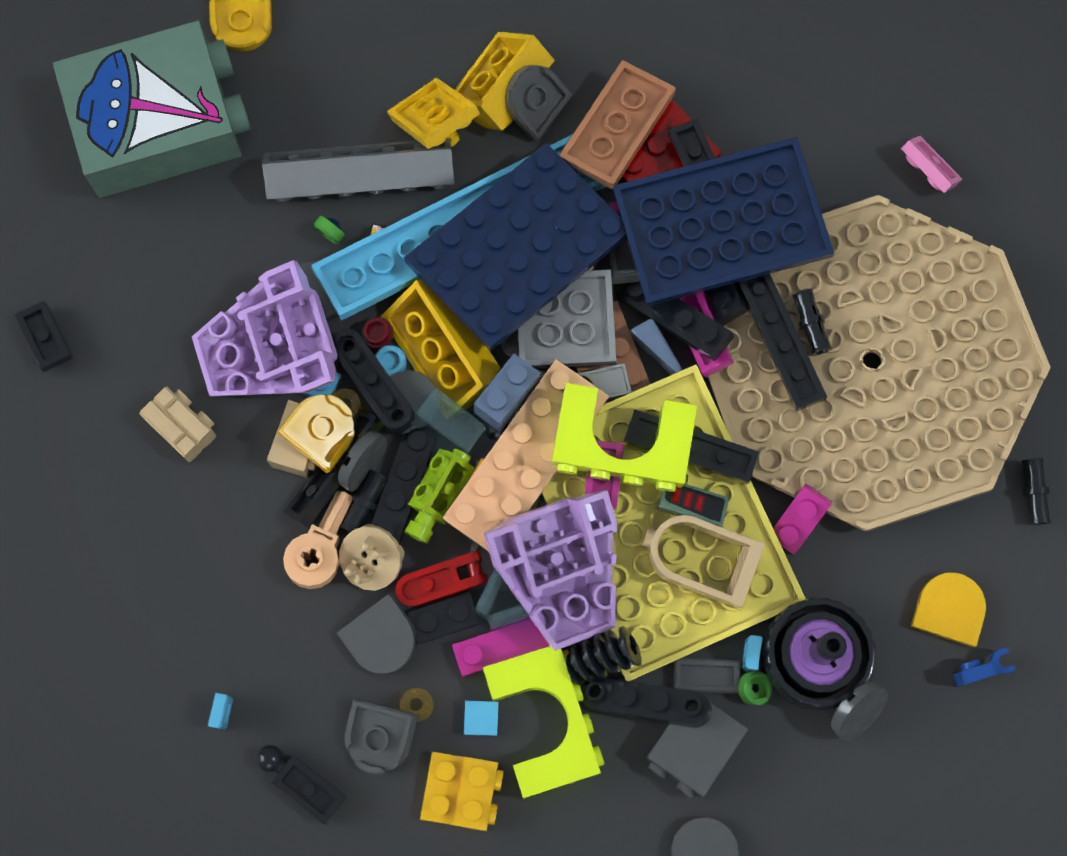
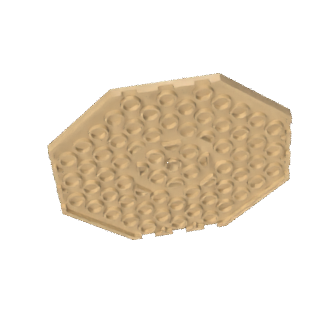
[707,195,1051,532]

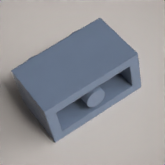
[474,354,540,432]

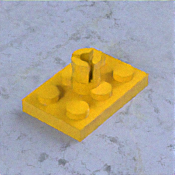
[387,77,480,149]

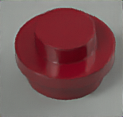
[362,317,394,349]

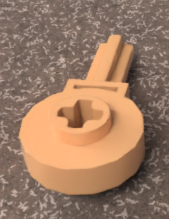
[283,491,353,589]

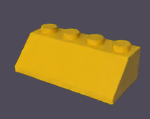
[380,279,501,420]

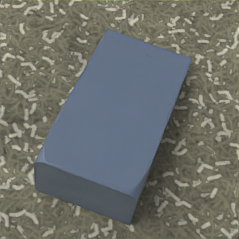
[630,319,683,376]

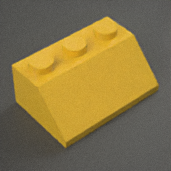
[454,32,555,131]

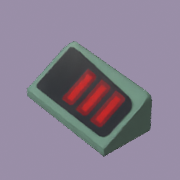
[657,484,729,527]

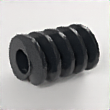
[566,626,642,685]

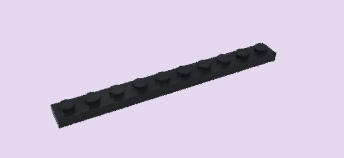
[668,118,827,412]

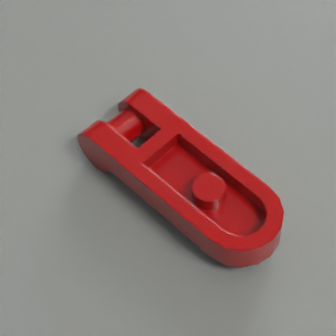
[395,551,489,607]

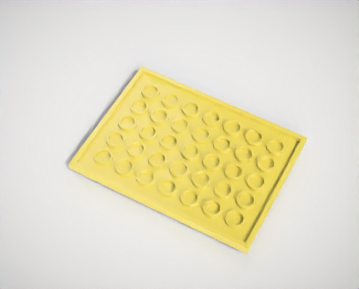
[542,364,806,681]

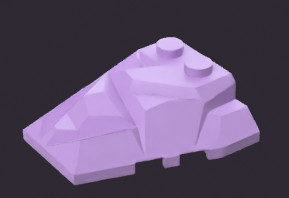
[192,260,337,397]
[484,490,617,651]

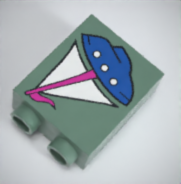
[52,20,251,198]

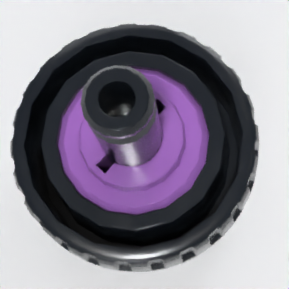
[761,597,876,710]

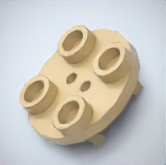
[339,524,404,591]

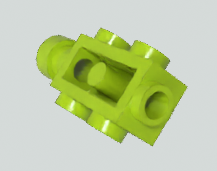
[404,448,475,545]

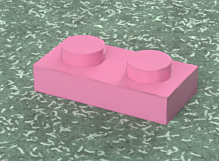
[901,136,962,193]

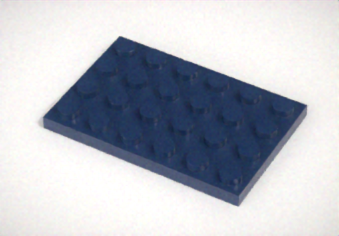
[613,137,834,307]
[404,143,627,352]

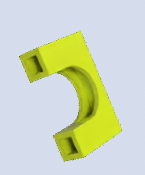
[551,383,697,492]
[483,646,604,799]

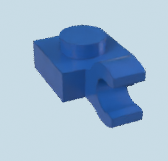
[952,648,1016,687]

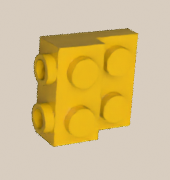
[420,752,504,831]

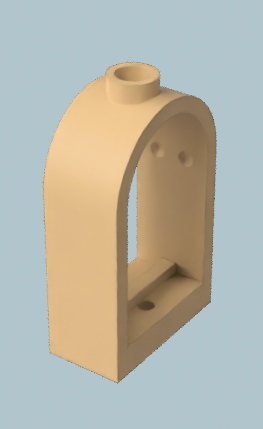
[642,515,765,609]

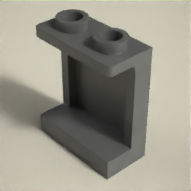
[645,690,748,799]

